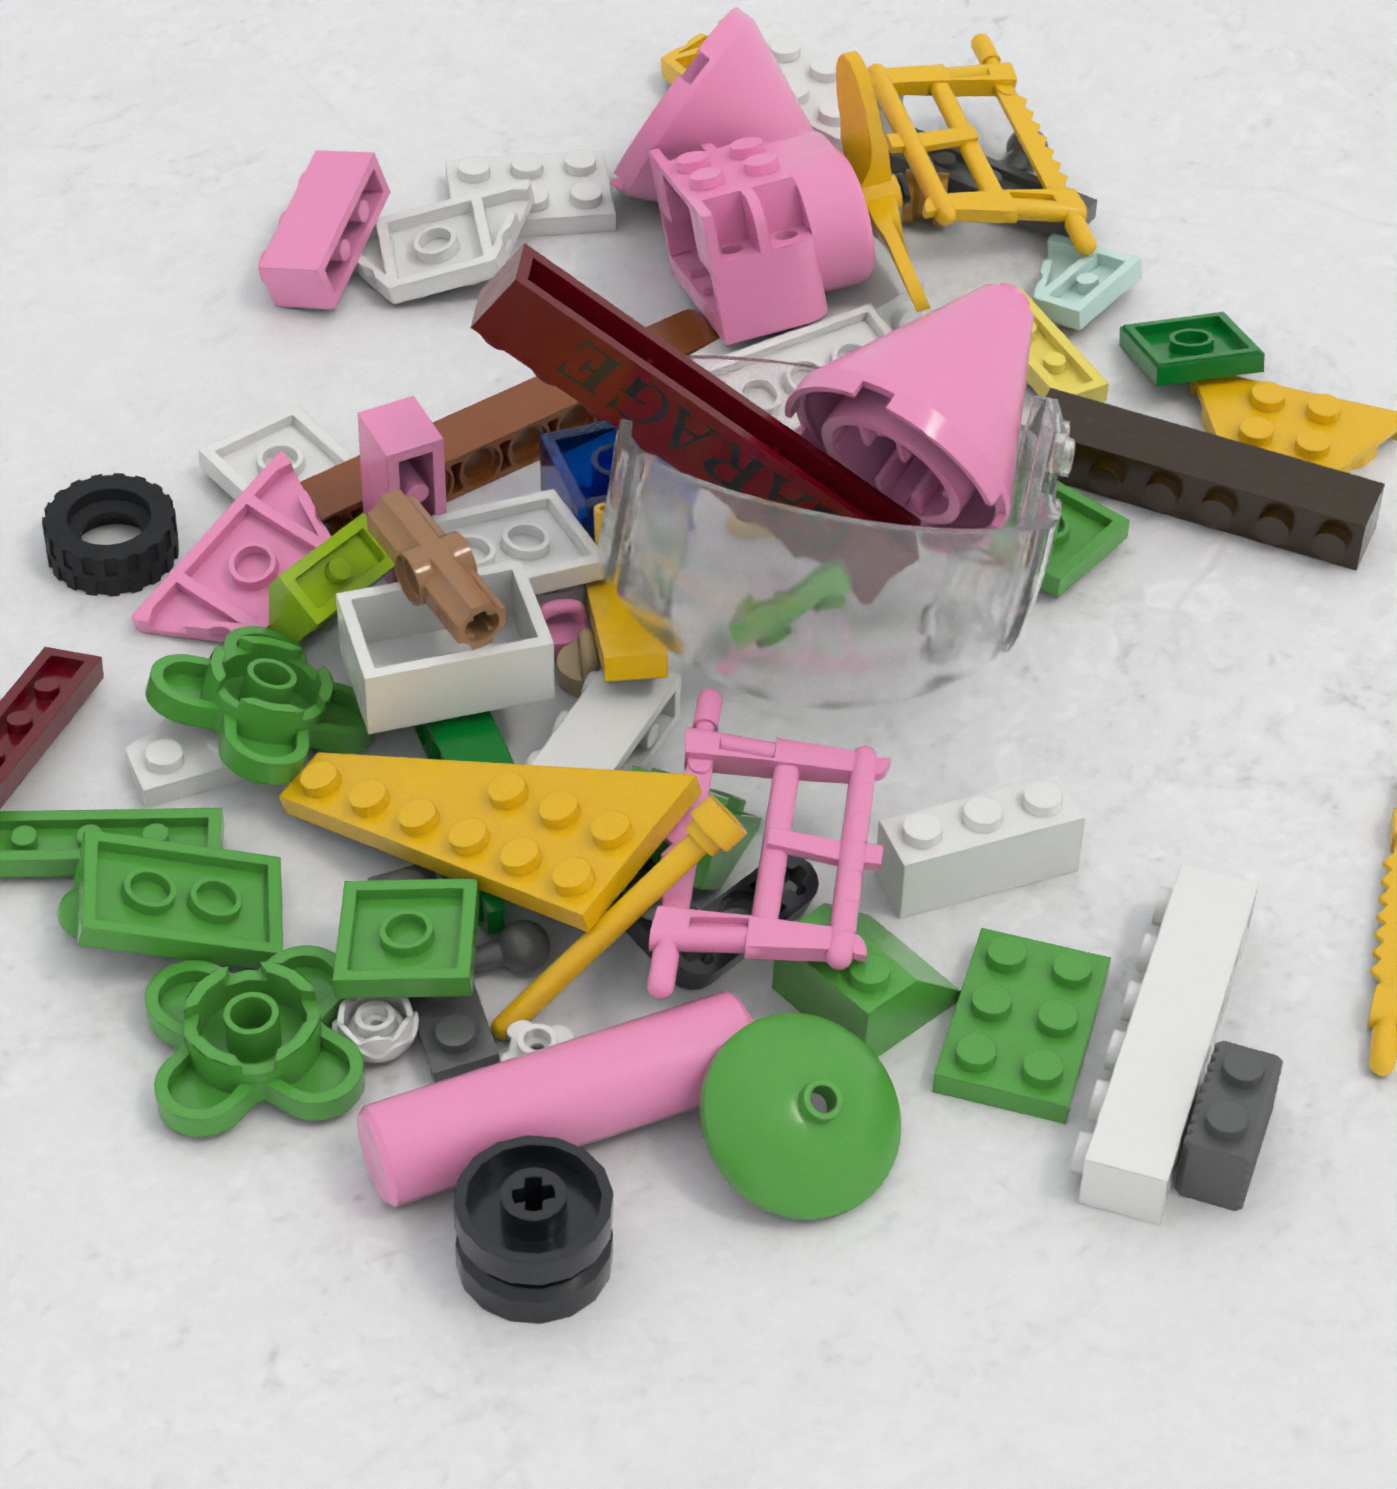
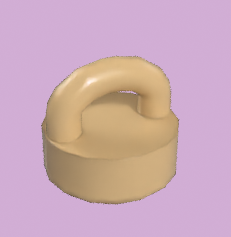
[556,628,601,697]

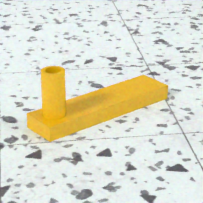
[584,502,668,682]

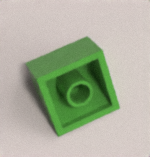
[772,903,961,1057]

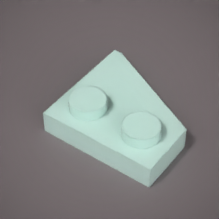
[1033,233,1142,330]

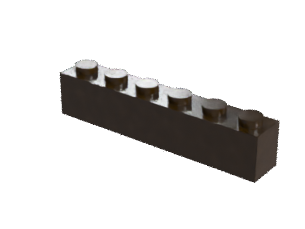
[1024,388,1385,571]

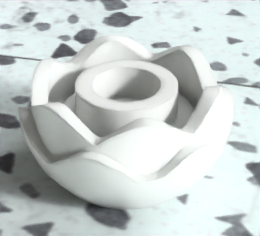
[332,997,419,1064]

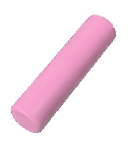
[357,991,753,1207]

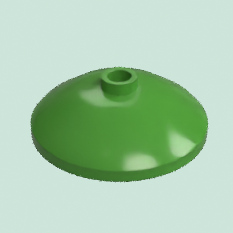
[699,1013,901,1221]

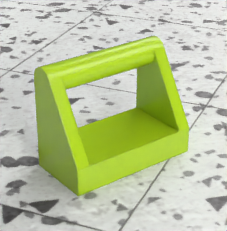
[269,512,395,644]

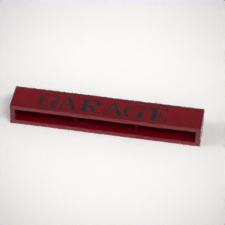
[470,243,921,601]

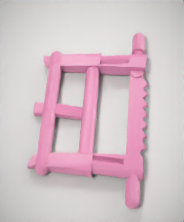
[647,688,891,999]

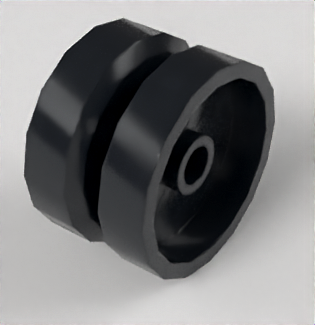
[453,1135,613,1324]

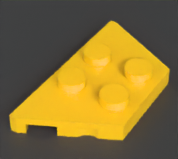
[1190,376,1397,473]

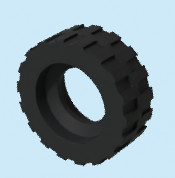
[42,473,179,597]

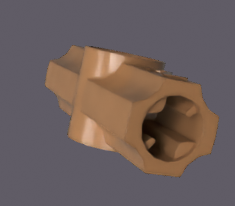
[367,489,506,650]

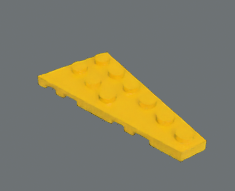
[279,752,702,933]

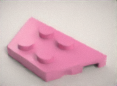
[131,451,331,643]

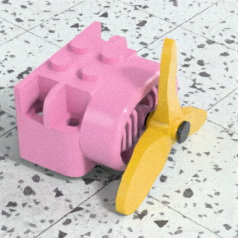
[648,51,931,346]

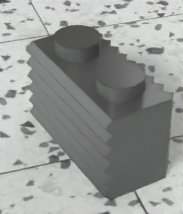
[1175,1041,1283,1211]

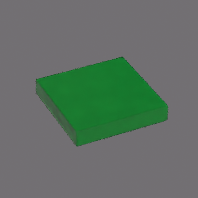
[1119,312,1265,387]

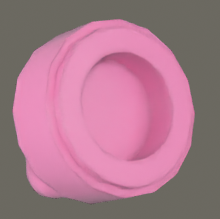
[540,598,588,660]

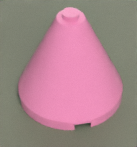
[610,6,814,203]
[785,283,1034,553]

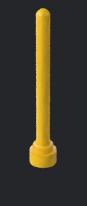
[491,794,748,1041]

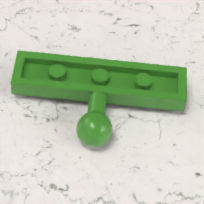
[0,808,224,939]

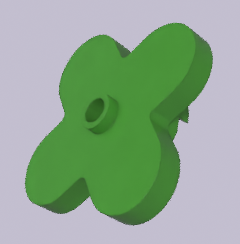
[145,626,375,785]
[145,945,365,1137]

